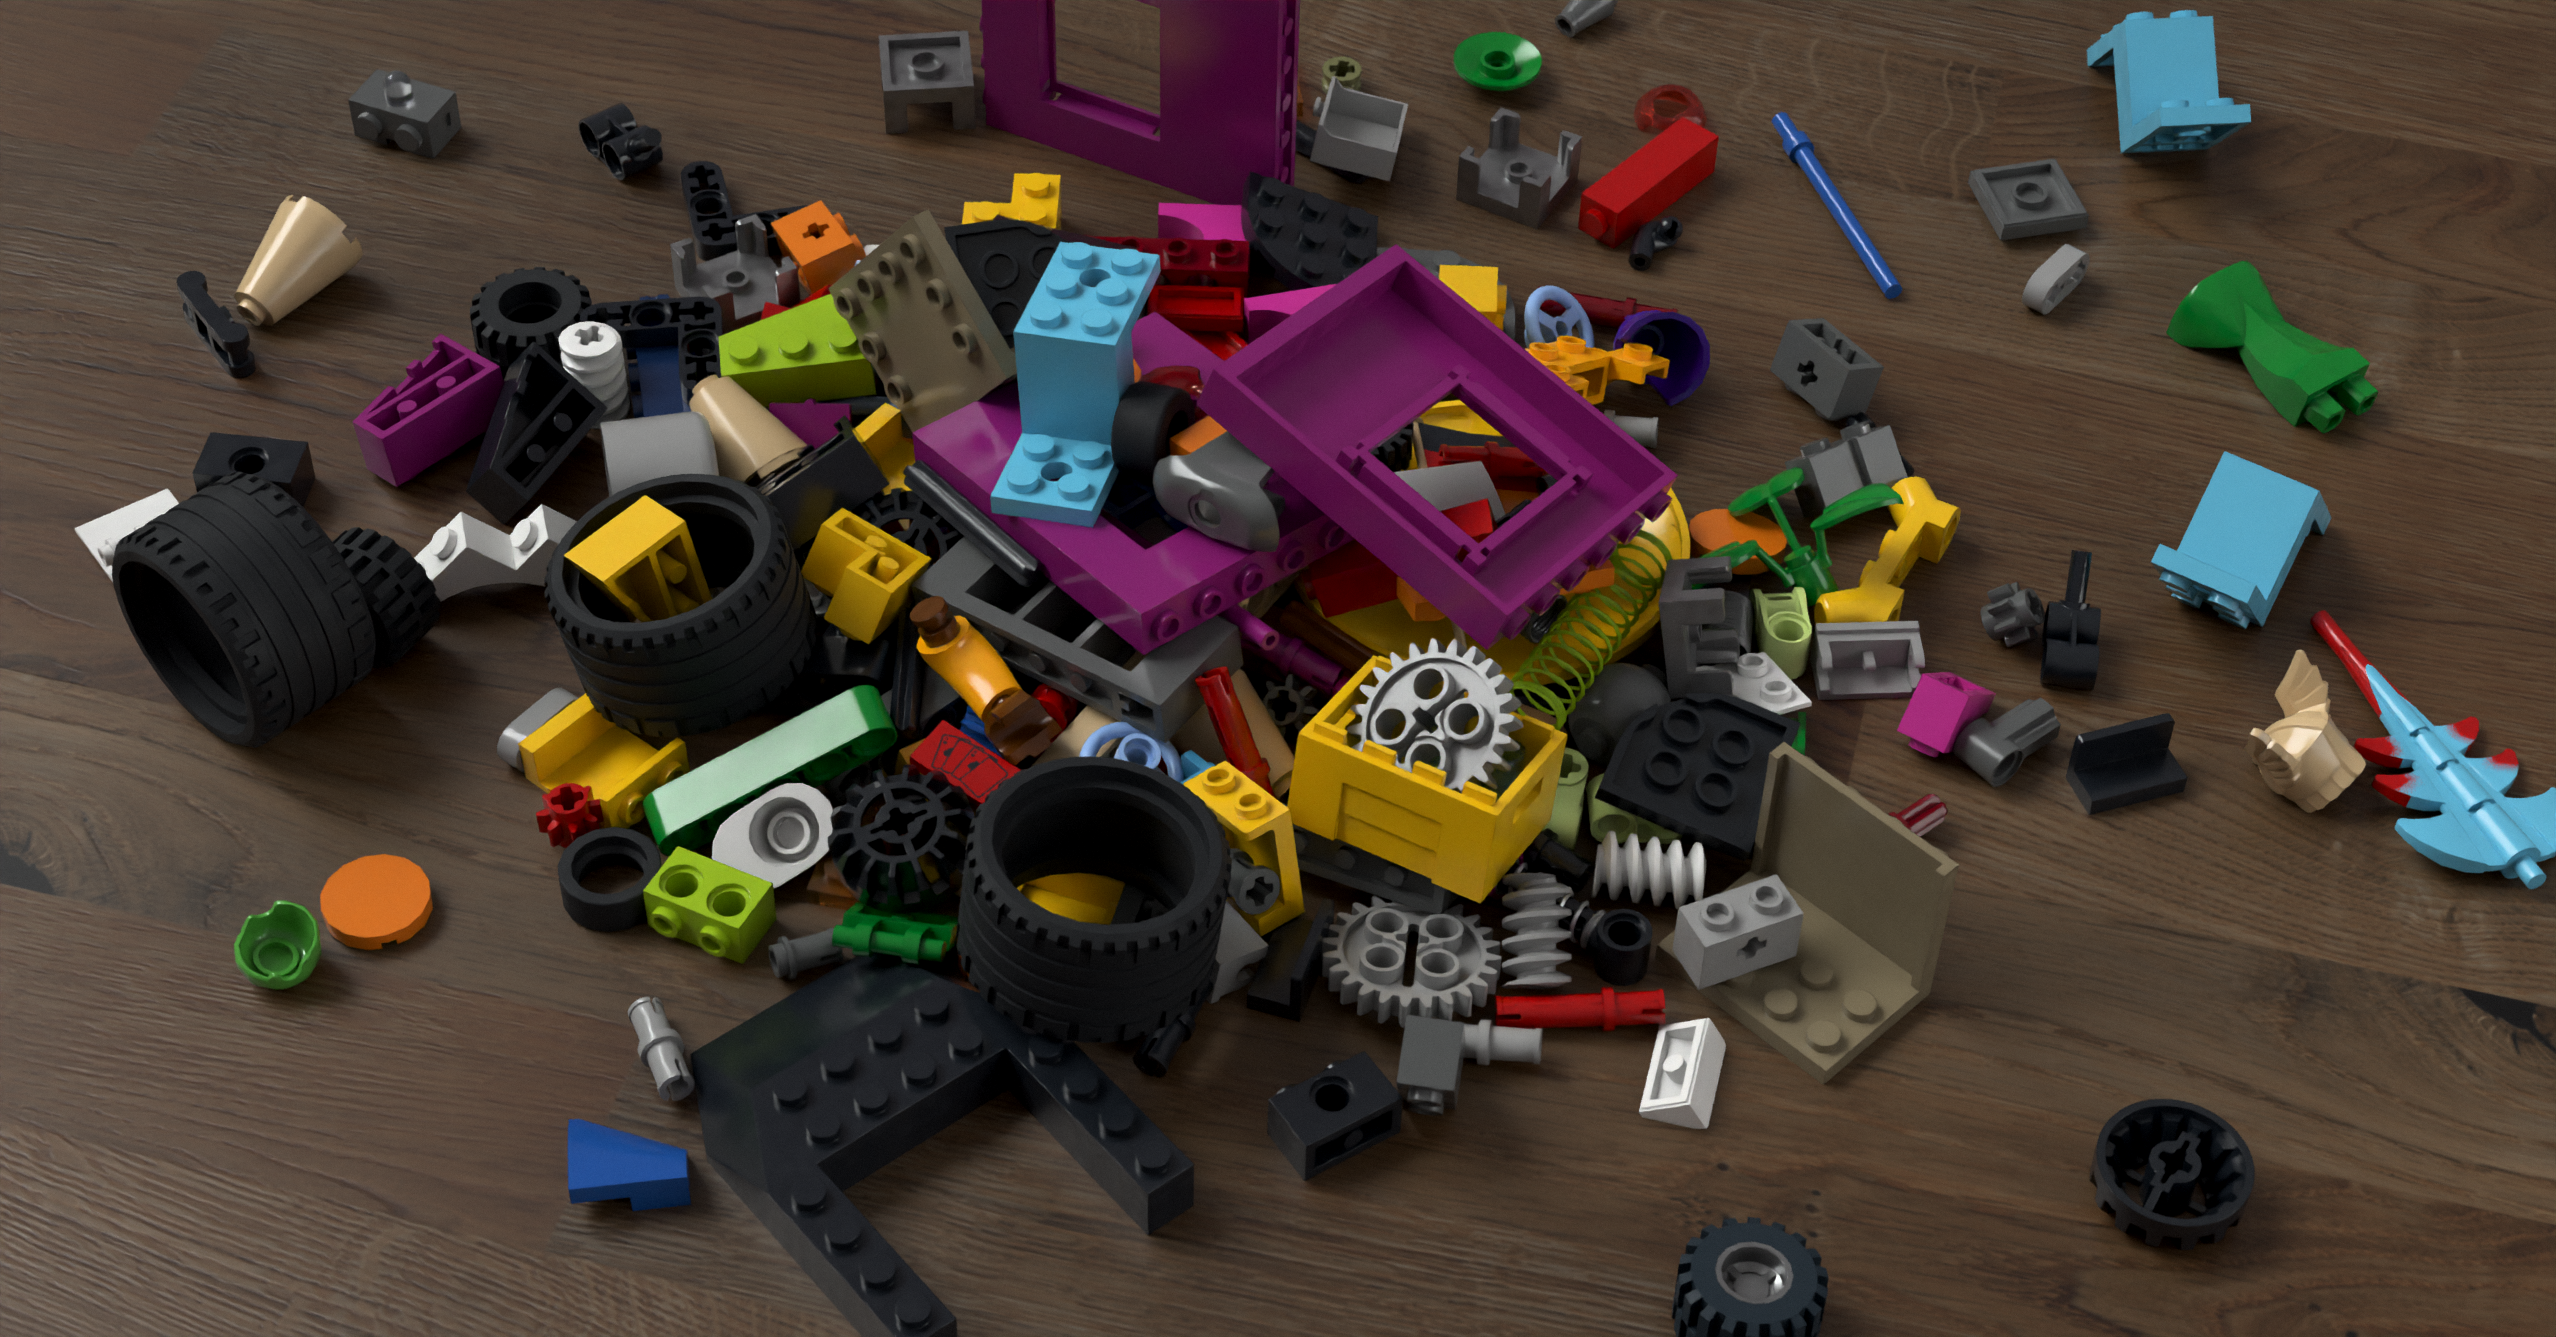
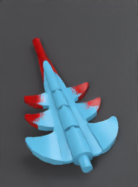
[2310,610,2556,889]

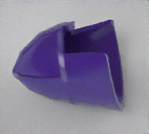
[1613,310,1710,406]

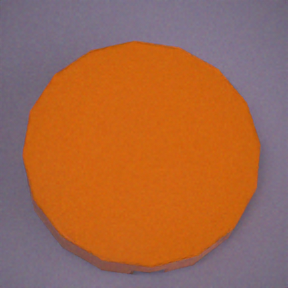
[1688,509,1787,575]
[320,854,433,950]

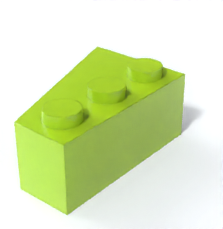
[718,294,876,407]

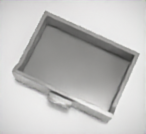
[1310,76,1408,181]

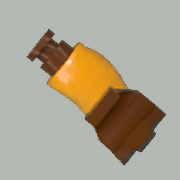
[910,596,1062,766]

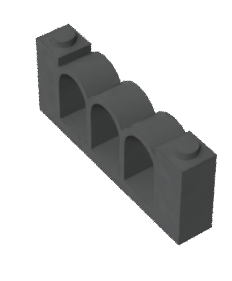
[911,536,1243,743]

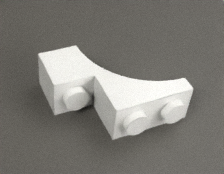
[414,504,577,602]

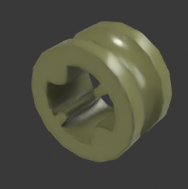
[1322,56,1362,94]

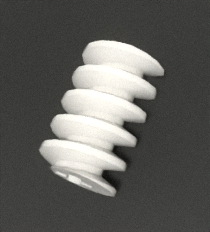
[558,321,630,429]
[1591,831,1706,909]

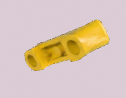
[1814,476,1961,626]

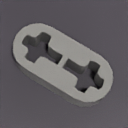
[2022,244,2090,315]
[497,687,578,772]

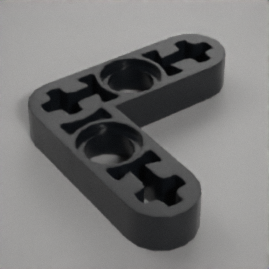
[681,161,809,261]
[580,296,724,406]

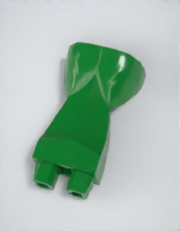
[2166,261,2379,434]

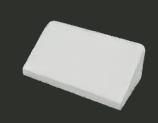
[1639,1018,1726,1129]

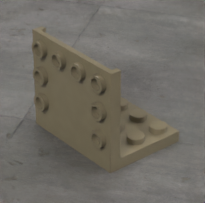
[828,209,1017,433]
[1655,742,1959,1085]

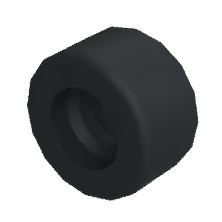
[1111,381,1195,479]

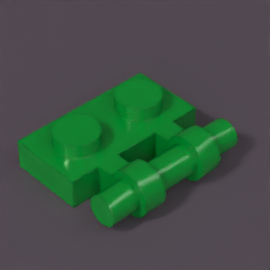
[832,902,958,965]

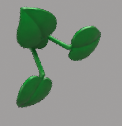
[1691,467,1904,607]

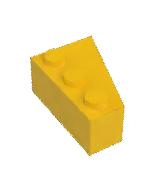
[564,495,712,623]

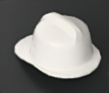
[712,783,833,889]

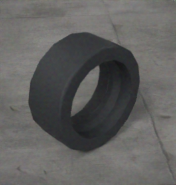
[557,827,662,932]

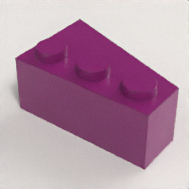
[352,333,504,487]

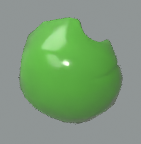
[234,900,322,990]

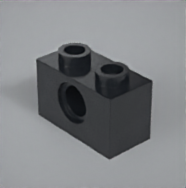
[192,432,316,507]
[1267,1051,1403,1181]

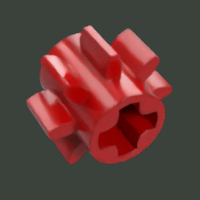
[536,783,604,848]

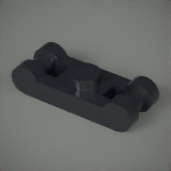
[176,271,256,378]

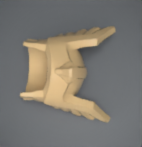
[2244,650,2366,813]

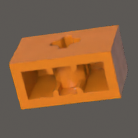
[771,200,866,295]

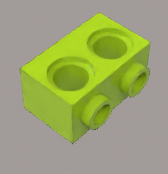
[643,846,777,964]

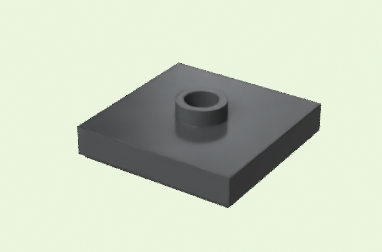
[1968,158,2089,241]

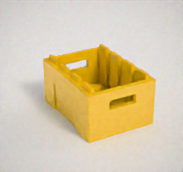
[1287,655,1568,904]

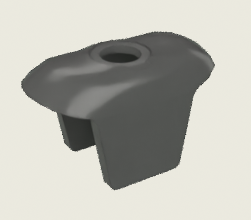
[1153,431,1286,552]

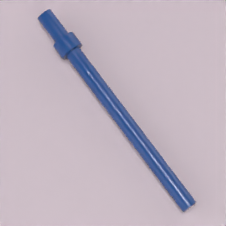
[1772,112,1902,299]

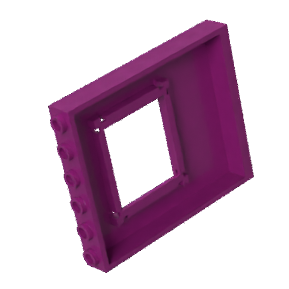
[979,0,1300,205]
[1196,244,1678,650]
[912,312,1364,655]

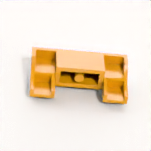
[1525,336,1670,405]

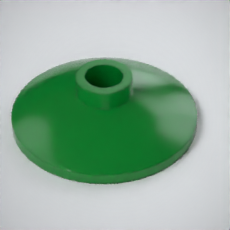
[1453,32,1542,91]

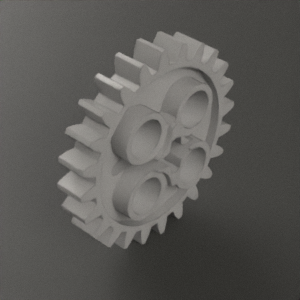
[1347,638,1523,794]
[1321,896,1502,1027]

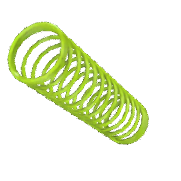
[1509,530,1673,730]

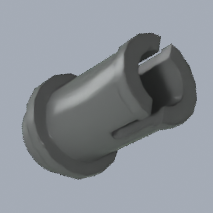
[768,928,843,980]

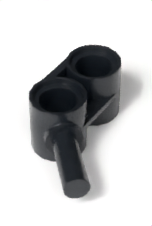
[578,103,663,180]
[2040,550,2101,691]

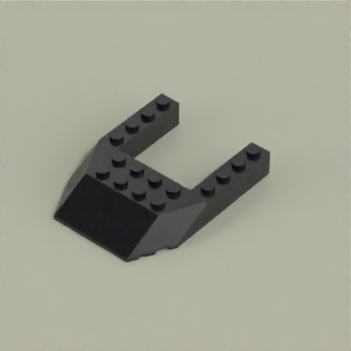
[690,953,1194,1337]

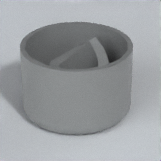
[600,411,719,497]

